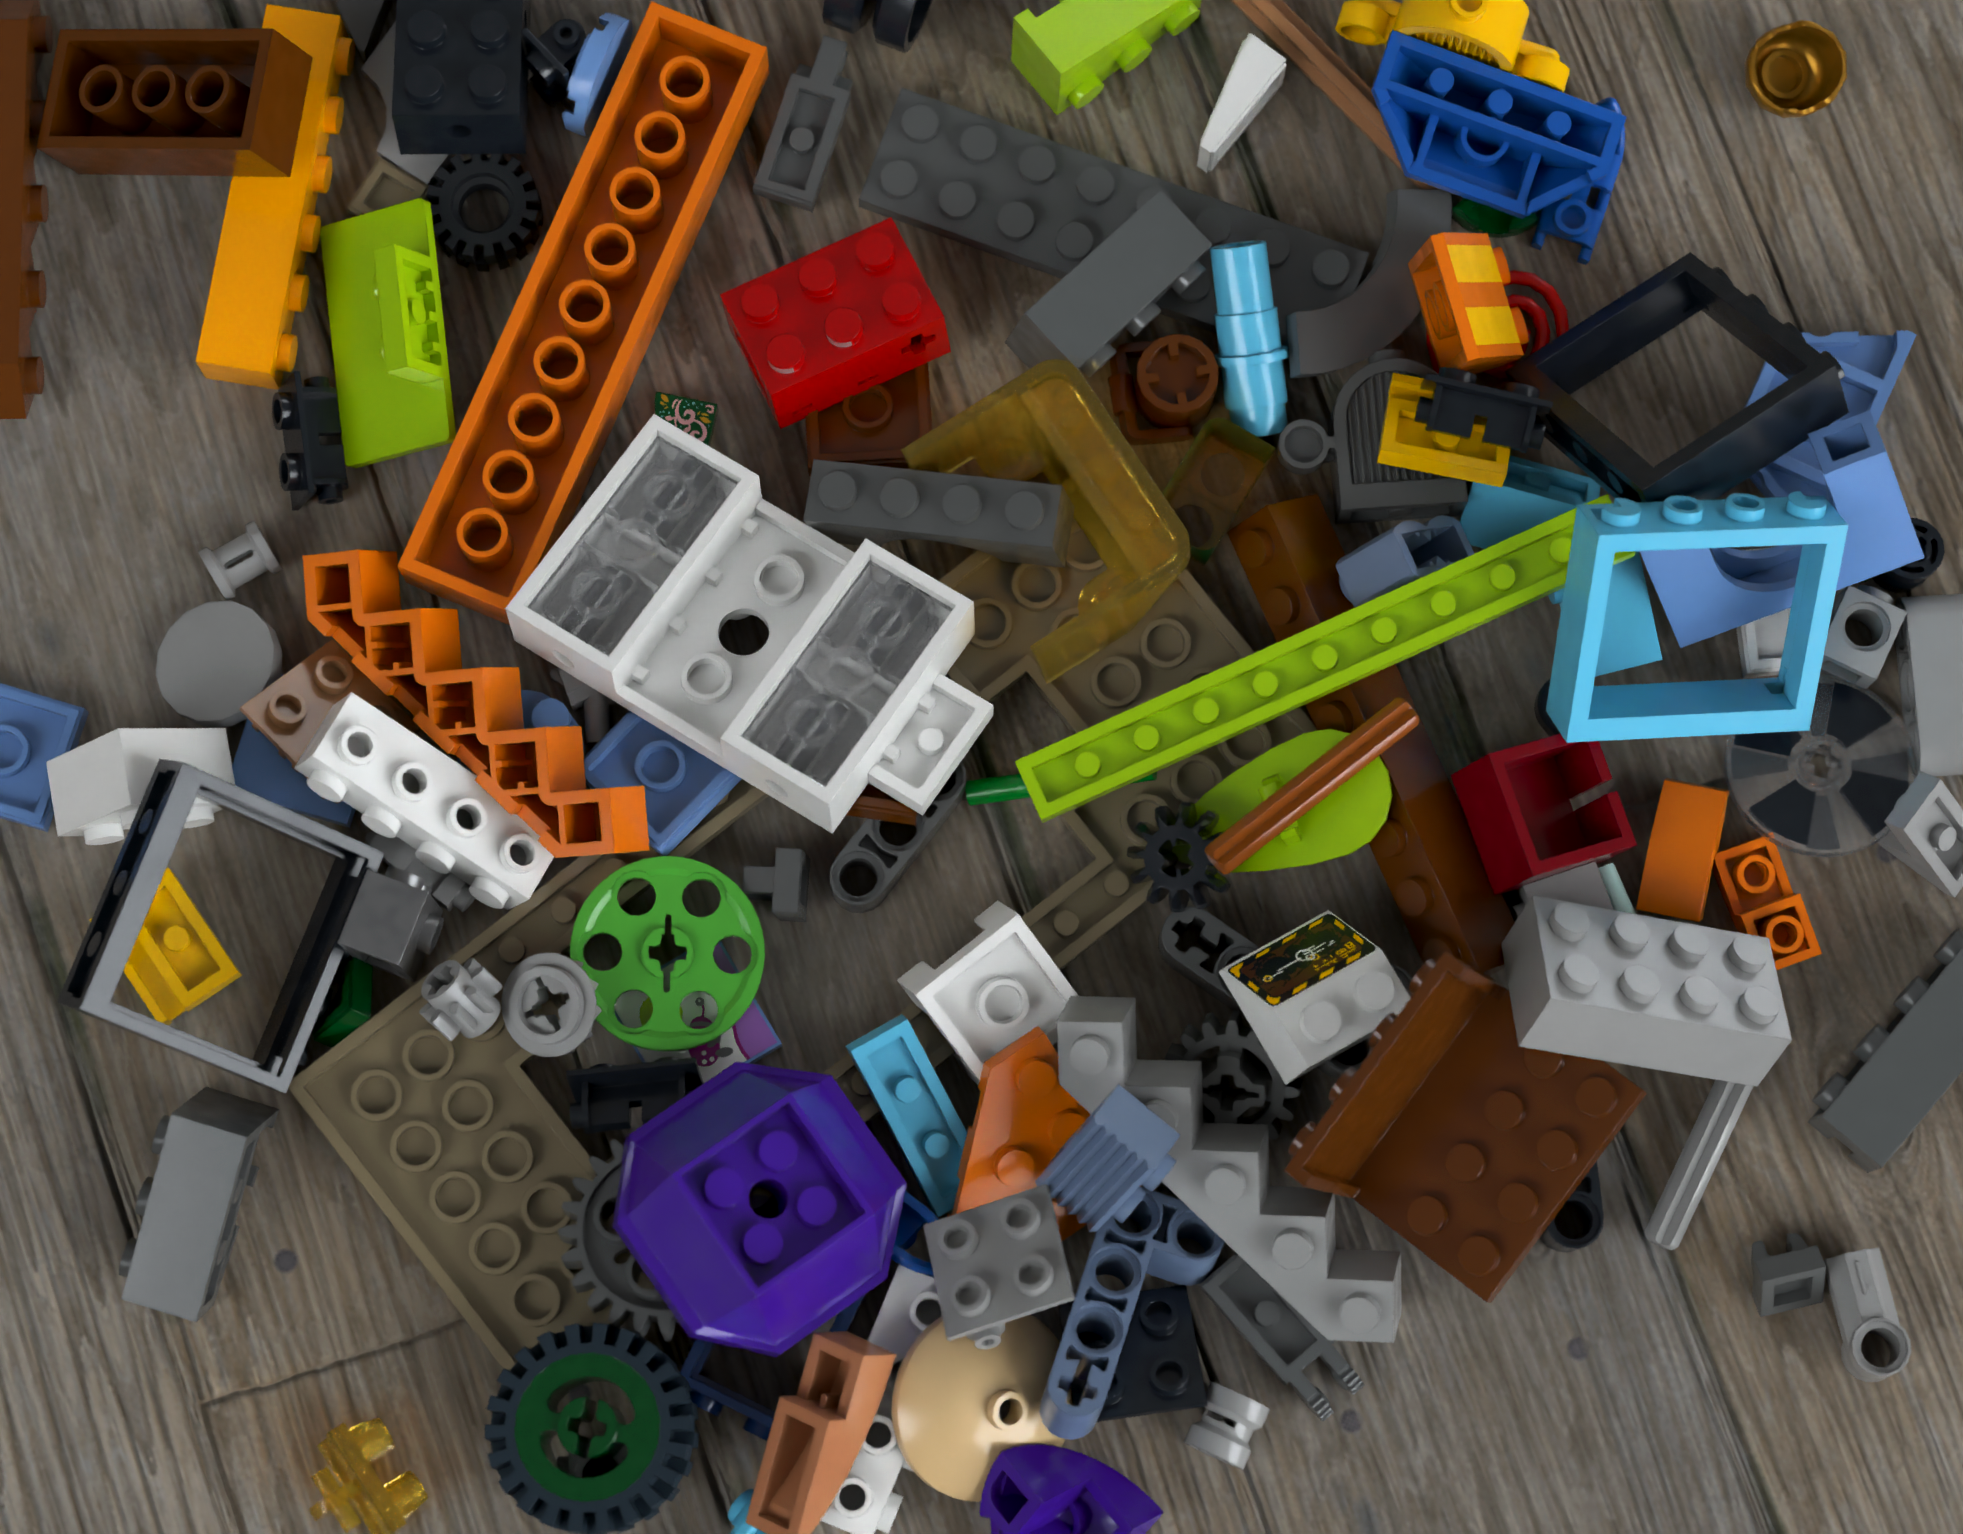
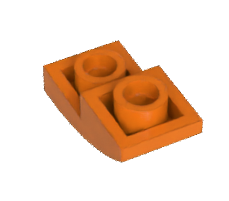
[1636,778,1729,922]
[1712,834,1822,970]

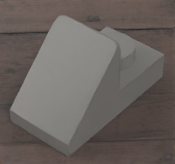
[1875,771,1963,898]

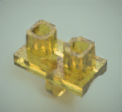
[308,1417,428,1534]

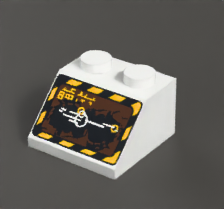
[1219,910,1410,1085]

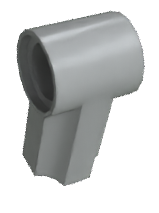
[1824,1247,1911,1382]

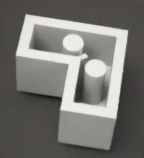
[46,728,235,845]

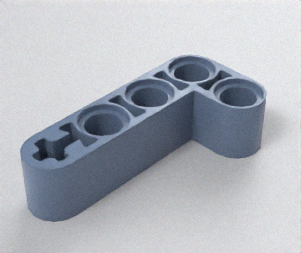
[1040,1187,1225,1440]

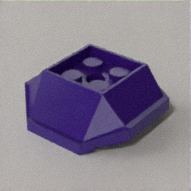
[613,1062,907,1357]

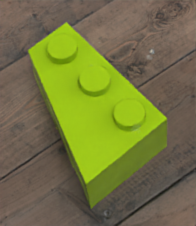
[1011,0,1201,115]

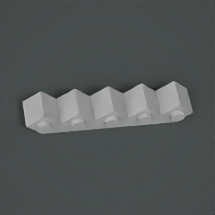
[1057,996,1402,1343]

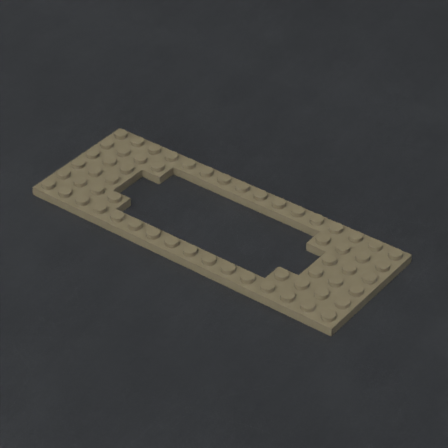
[288,459,1317,1371]

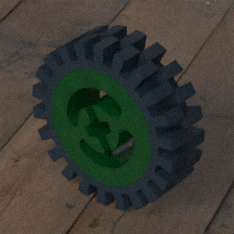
[485,1323,699,1534]

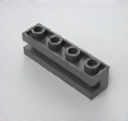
[1808,927,1963,1173]

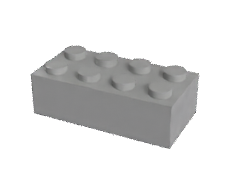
[1501,895,1792,1087]

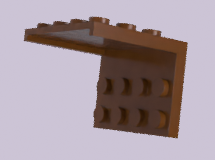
[1284,952,1647,1303]

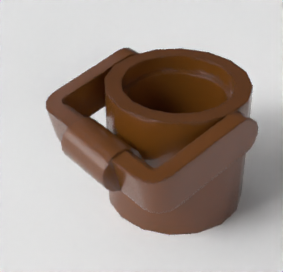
[1108,334,1218,446]

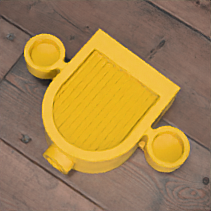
[1335,0,1570,93]

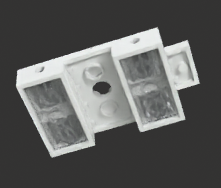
[505,414,994,834]

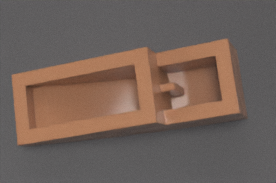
[745,1331,896,1534]

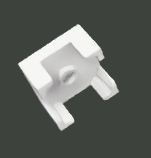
[897,901,1078,1084]

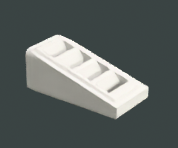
[1197,33,1287,173]

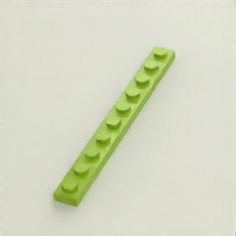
[1015,494,1636,823]

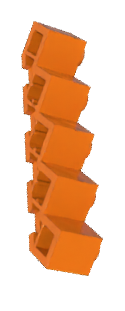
[302,549,649,858]

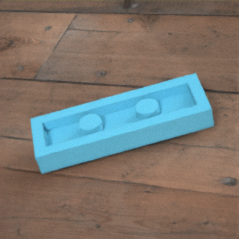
[845,1014,967,1217]

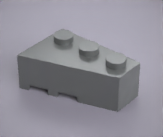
[1005,189,1213,397]
[119,1087,279,1322]

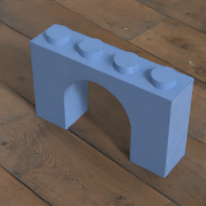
[1639,410,1925,648]

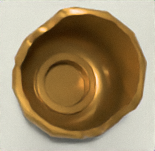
[1745,20,1847,118]

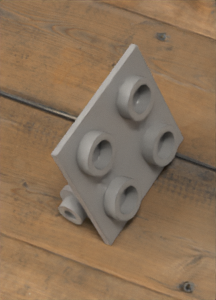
[923,1184,1075,1349]

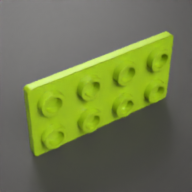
[320,198,456,468]

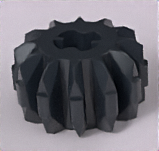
[1127,802,1231,912]

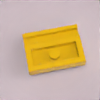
[1377,373,1511,488]
[89,867,242,1025]

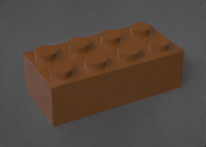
[36,28,313,177]

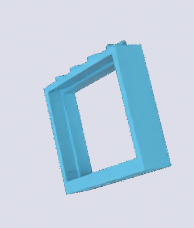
[1546,491,1848,743]

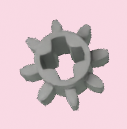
[419,957,503,1041]

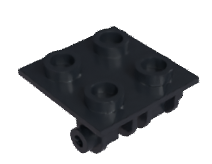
[1058,1285,1207,1422]

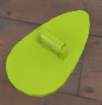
[1172,729,1393,873]

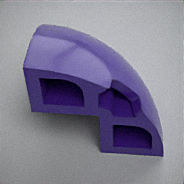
[980,1444,1164,1534]

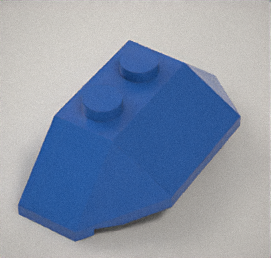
[1371,30,1627,219]

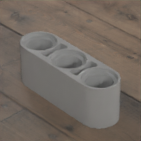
[1895,594,1963,778]

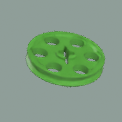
[570,856,765,1052]

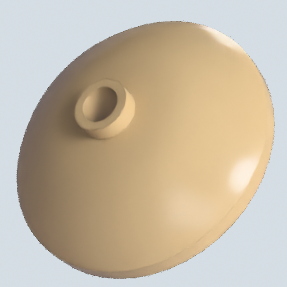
[892,1314,1073,1502]

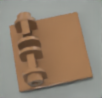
[239,639,420,804]

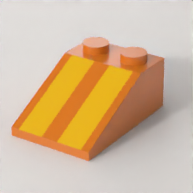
[1408,232,1528,374]

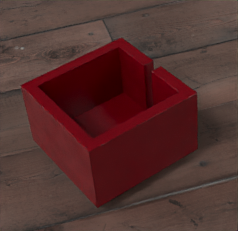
[1451,734,1637,896]

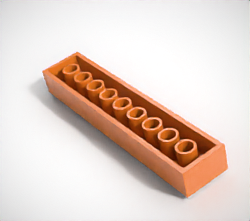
[397,1,770,625]

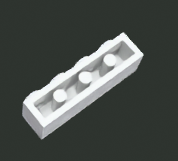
[294,692,554,910]
[821,1264,942,1534]

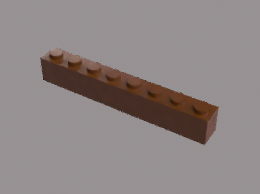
[1227,494,1515,976]

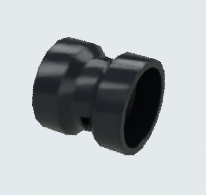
[1872,518,1945,593]

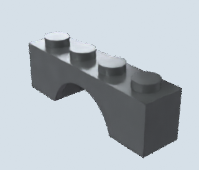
[803,459,1075,568]

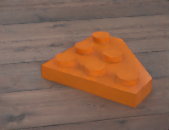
[947,1026,1142,1242]

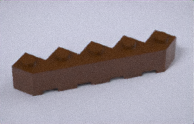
[0,0,53,419]

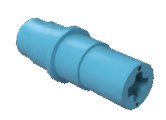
[1210,240,1289,437]

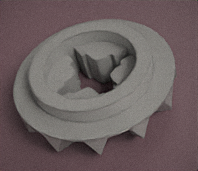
[501,952,603,1057]

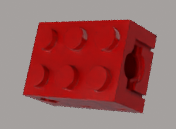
[720,217,951,429]

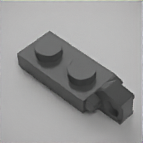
[753,35,853,212]

